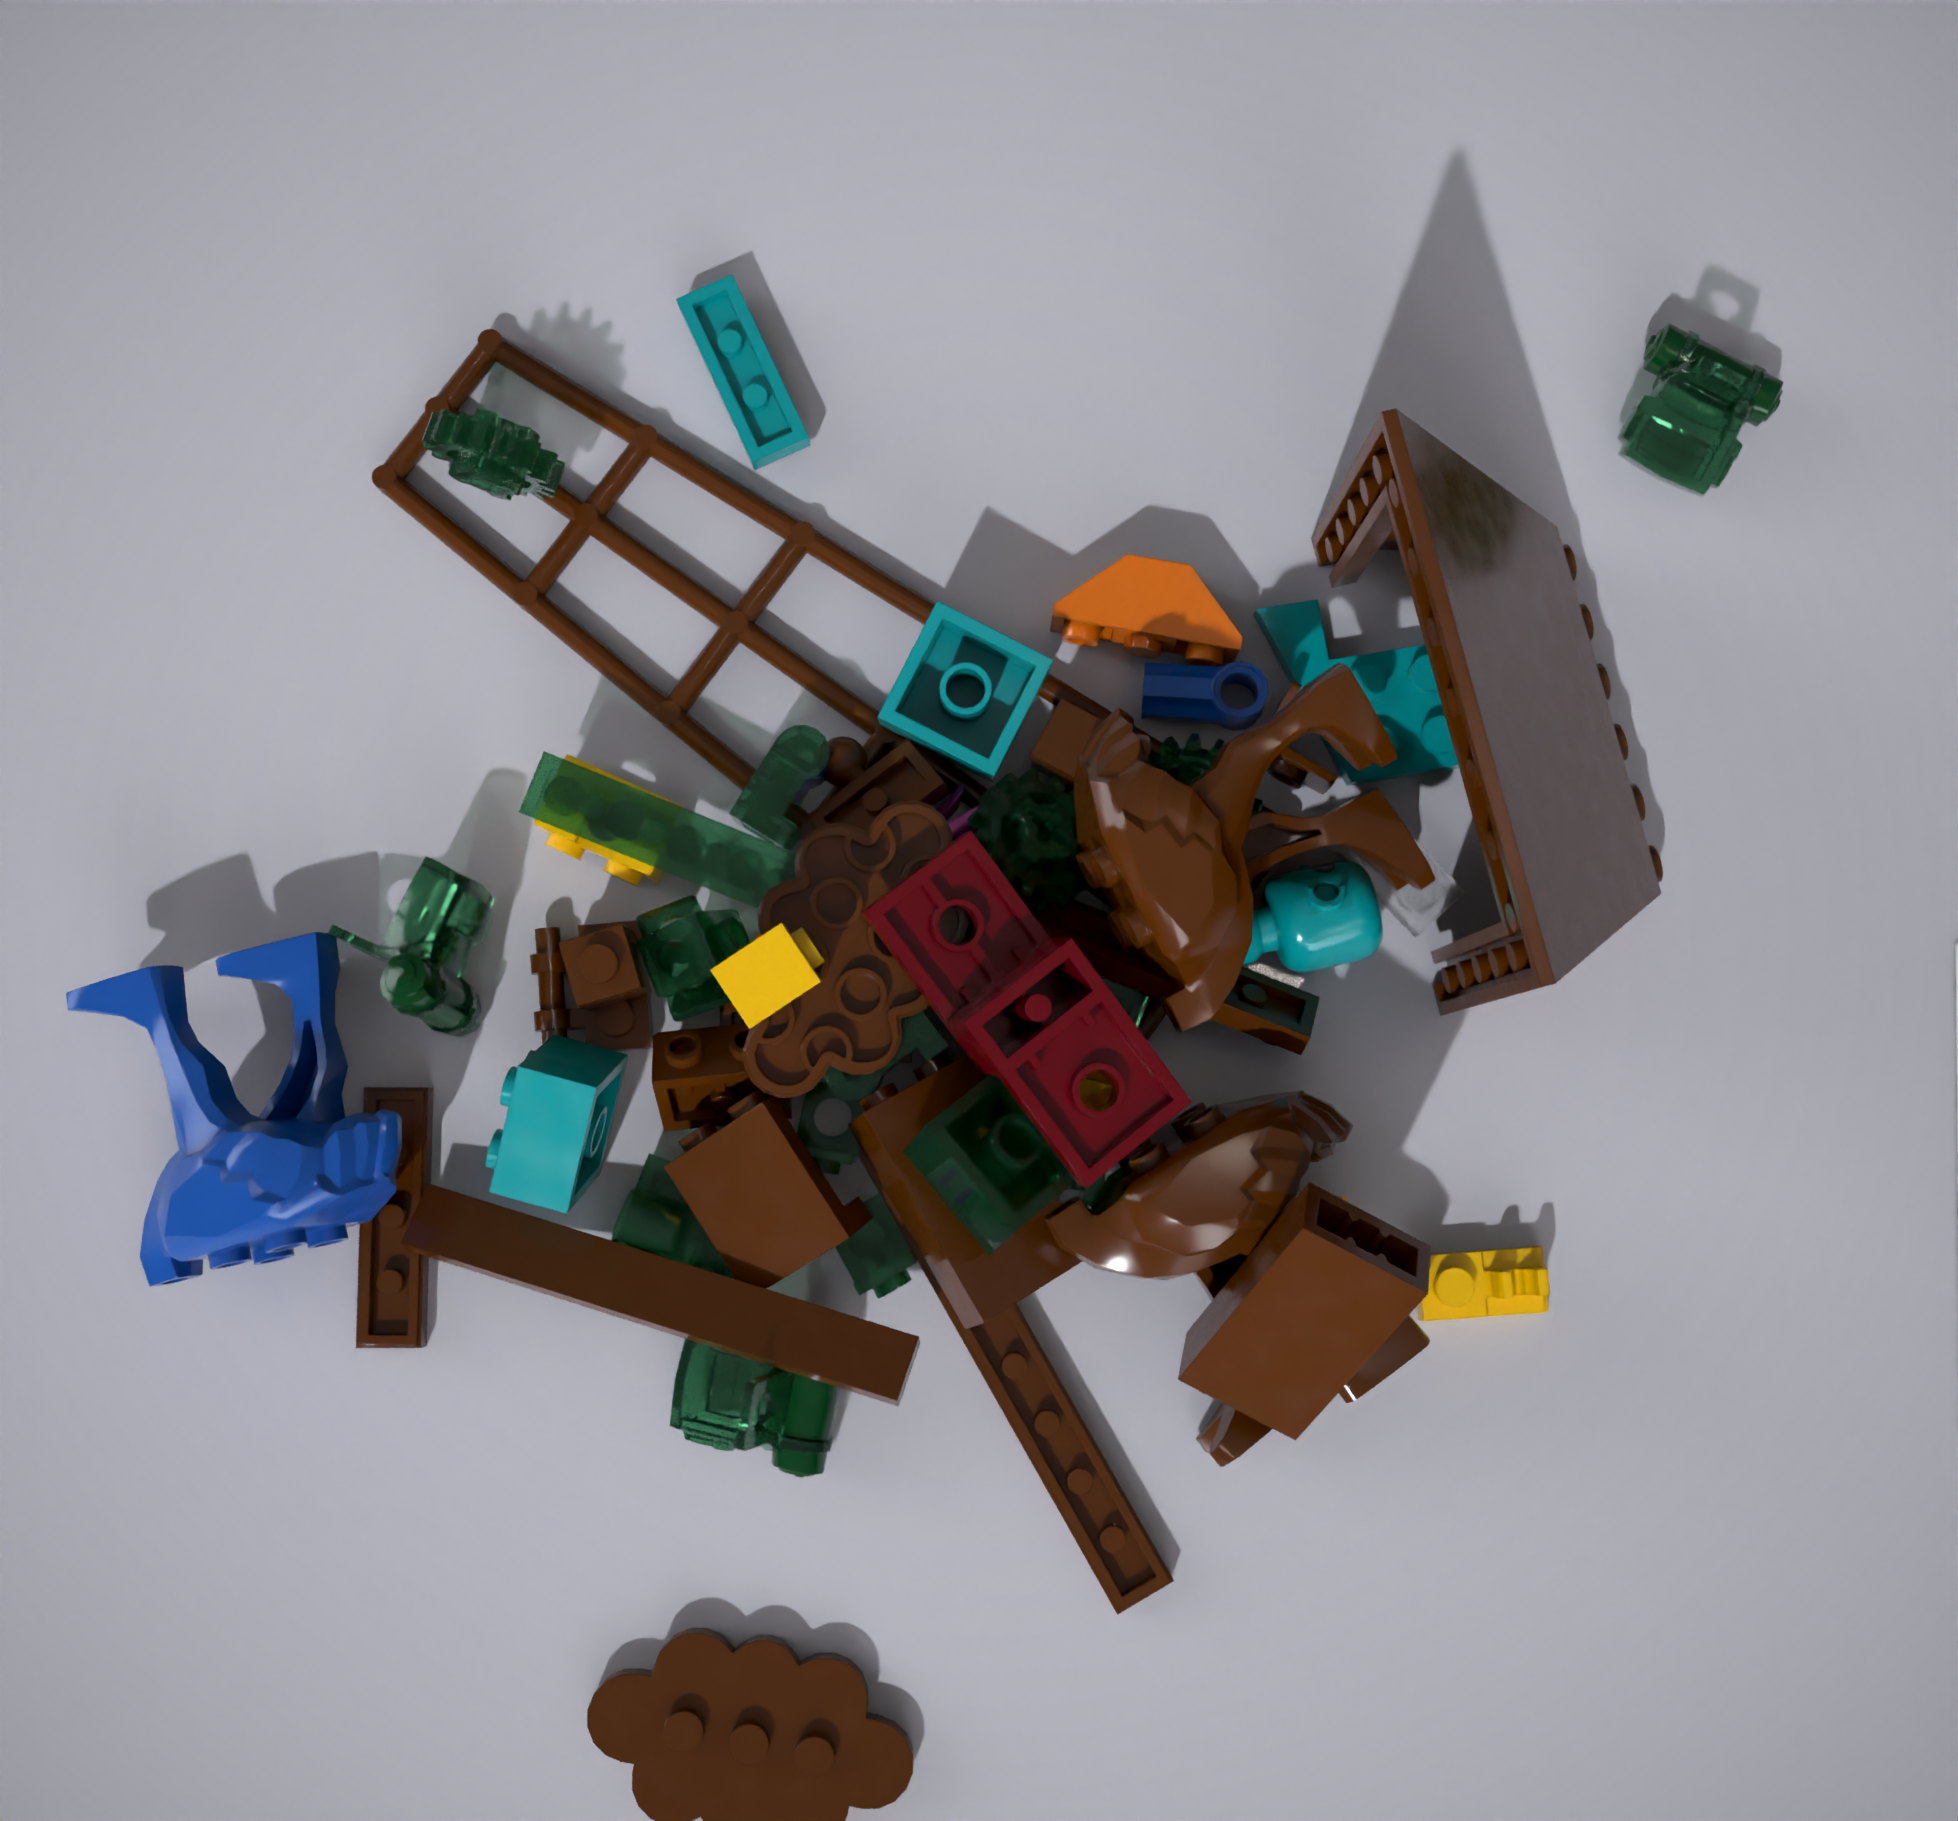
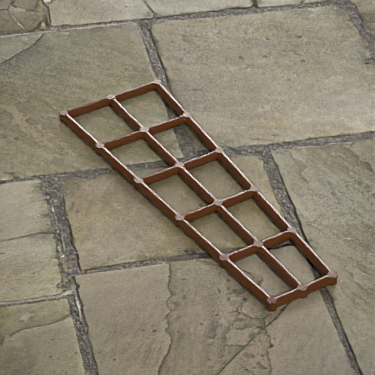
[372,329,1276,1041]

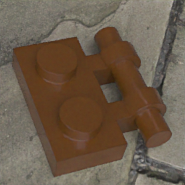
[530,920,653,1051]

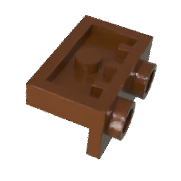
[652,1024,792,1131]

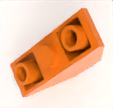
[1050,554,1243,667]

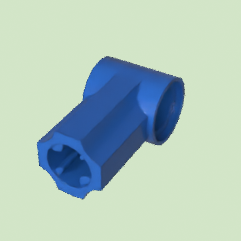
[1141,661,1269,731]

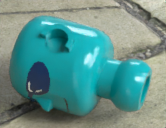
[1243,860,1383,973]

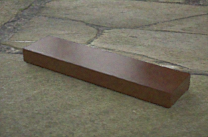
[356,1087,434,1348]

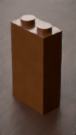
[848,1052,1082,1329]
[1178,1182,1431,1441]

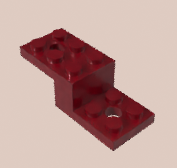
[861,831,1192,1188]

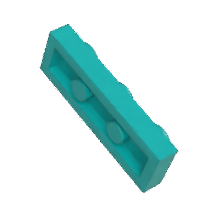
[676,274,811,471]

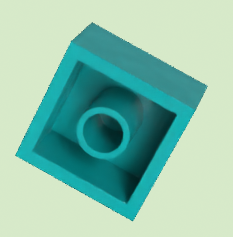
[877,601,1054,783]
[486,1034,628,1214]

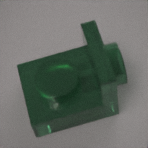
[835,1193,917,1299]

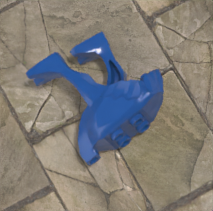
[66,932,402,1287]

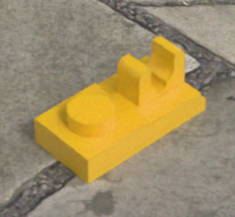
[1417,1246,1551,1321]

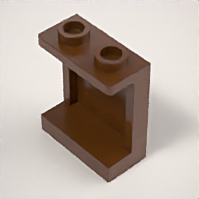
[663,1089,872,1289]

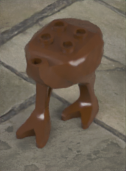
[1074,663,1435,1033]
[1044,1090,1430,1467]

